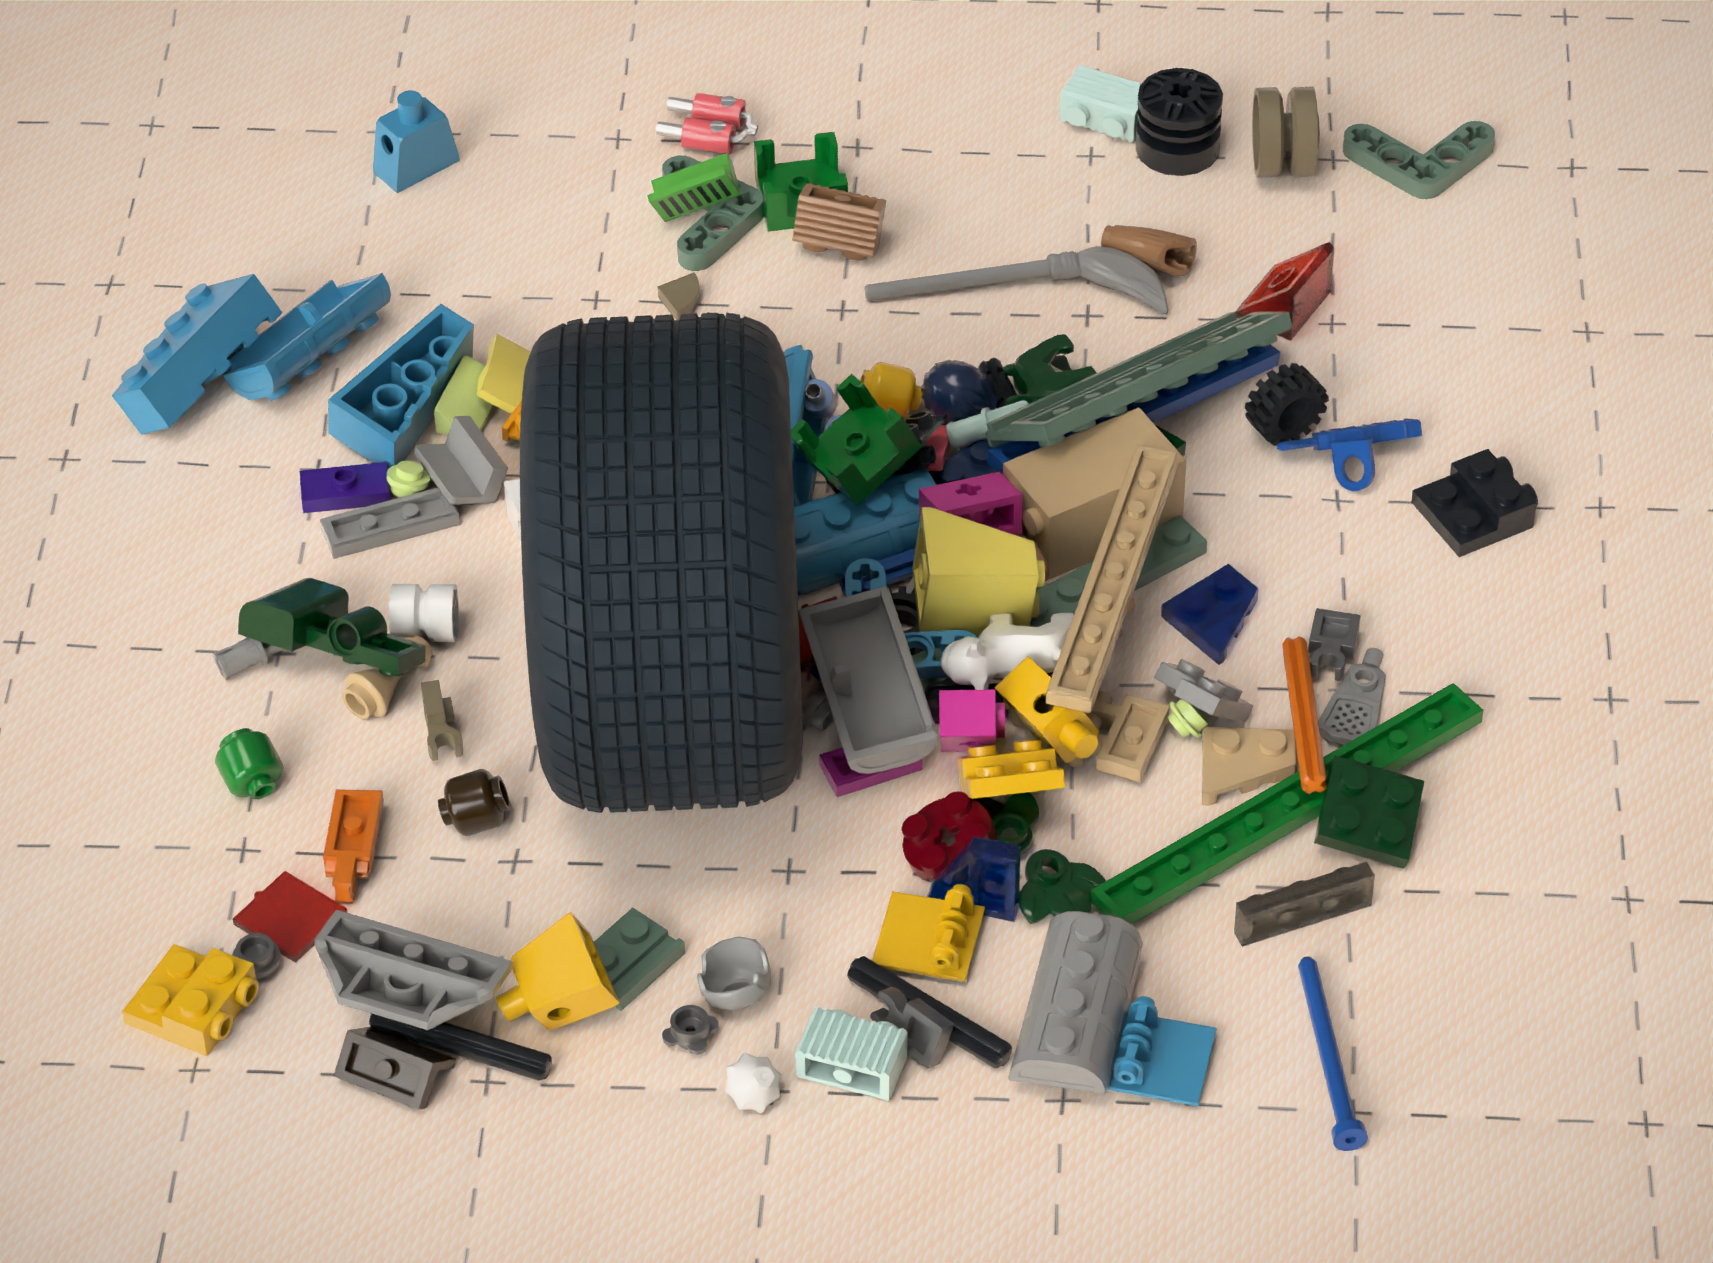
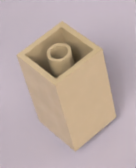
[1003,407,1186,580]

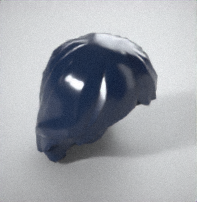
[921,360,997,425]

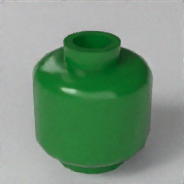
[215,728,284,799]

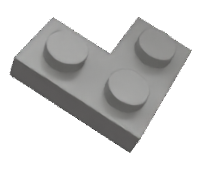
[1154,659,1254,722]

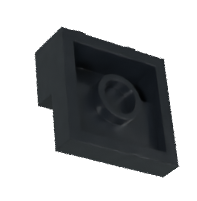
[1411,449,1538,557]

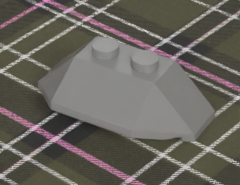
[315,910,513,1030]

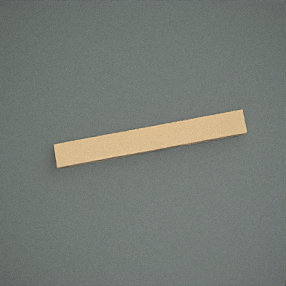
[1046,445,1179,713]

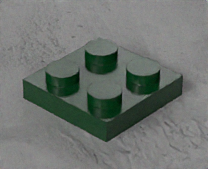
[1314,755,1424,869]

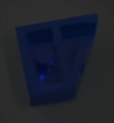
[1161,564,1258,665]
[927,836,1021,922]

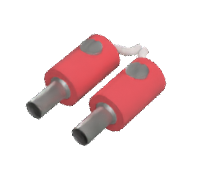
[656,93,758,154]

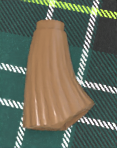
[1101,225,1197,277]

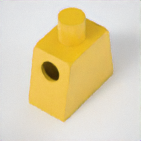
[995,656,1099,763]
[496,912,620,1030]

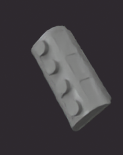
[798,586,938,774]
[1008,911,1143,1094]

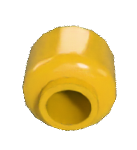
[860,362,922,420]

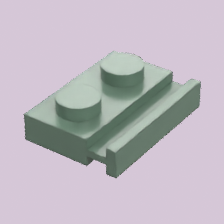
[594,907,685,1011]

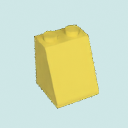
[912,507,1045,636]

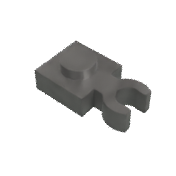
[1308,608,1361,681]
[870,987,954,1068]

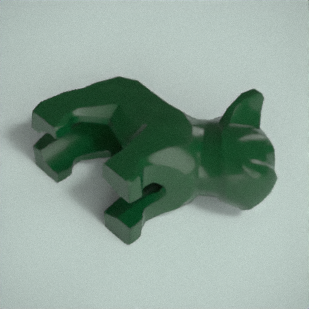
[1003,334,1097,406]

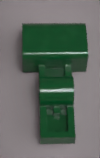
[238,578,426,676]

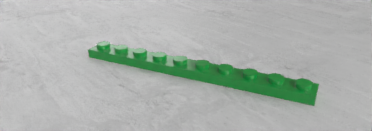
[1091,683,1483,924]

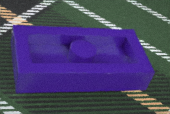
[299,462,390,513]

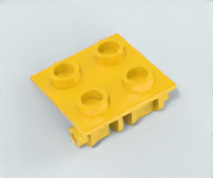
[872,884,985,982]

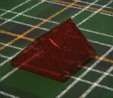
[1235,242,1335,341]

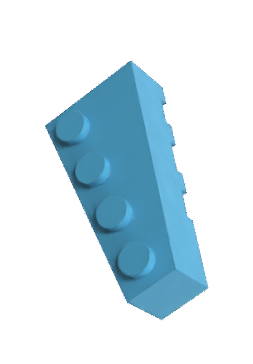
[112,274,283,435]
[328,304,474,471]

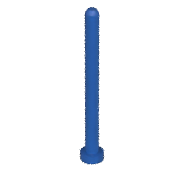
[1298,956,1368,1151]

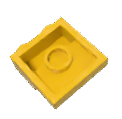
[957,739,1065,799]
[122,944,259,1056]

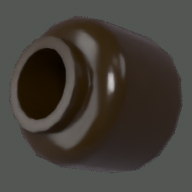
[438,769,511,836]

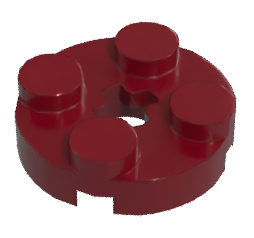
[901,791,998,884]

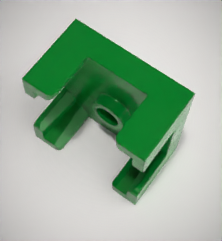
[754,132,848,232]
[791,374,922,507]

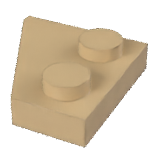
[1202,727,1296,806]

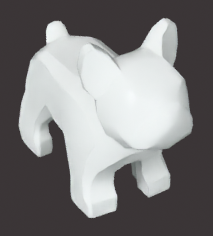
[940,613,1074,690]

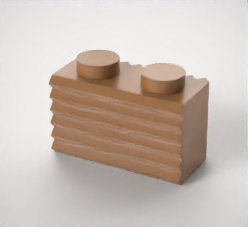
[792,183,886,261]

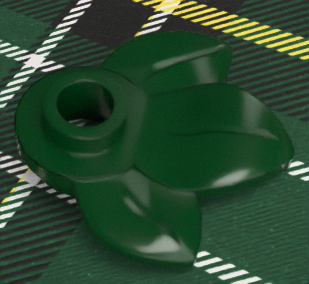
[954,792,1039,858]
[1018,849,1106,924]

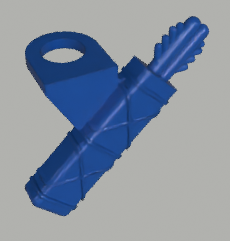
[1277,418,1422,491]

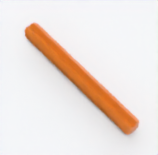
[1282,636,1327,794]

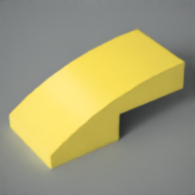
[477,333,531,414]

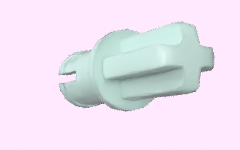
[946,400,1028,450]

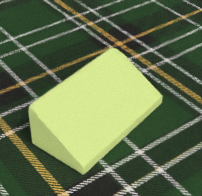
[434,355,495,435]

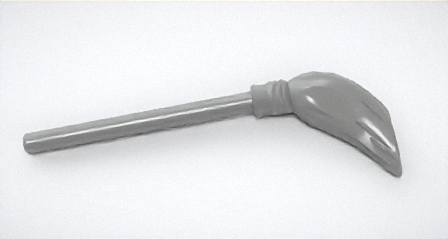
[864,246,1168,315]

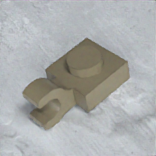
[421,680,463,761]

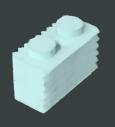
[1060,65,1141,143]
[795,1007,908,1101]

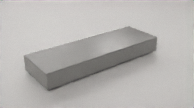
[320,488,460,559]

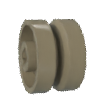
[1252,87,1320,178]

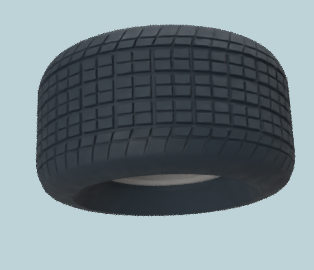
[520,312,803,813]

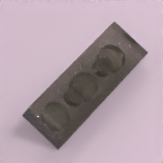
[1234,861,1375,947]

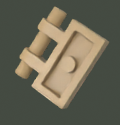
[1068,691,1170,782]

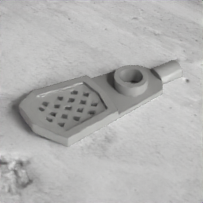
[1318,648,1386,744]

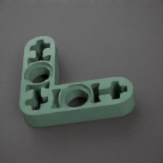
[1343,121,1495,199]
[662,155,764,271]

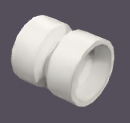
[389,584,459,642]

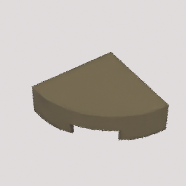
[657,273,700,320]

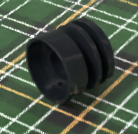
[1135,68,1223,176]

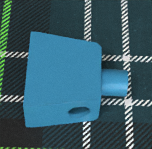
[373,90,460,193]

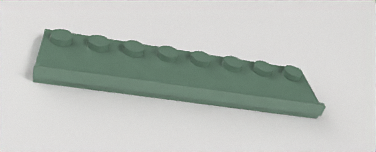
[986,312,1293,447]

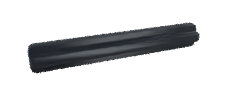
[847,956,1012,1068]
[369,1013,552,1081]

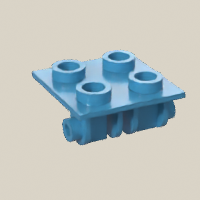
[1108,996,1217,1106]

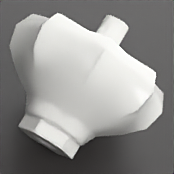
[724,1053,782,1113]

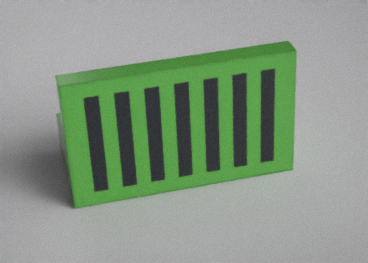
[647,153,741,222]

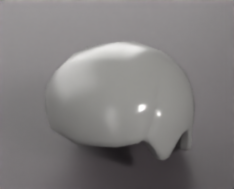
[697,936,771,1011]

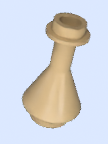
[342,636,433,719]

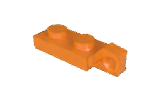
[323,789,384,902]

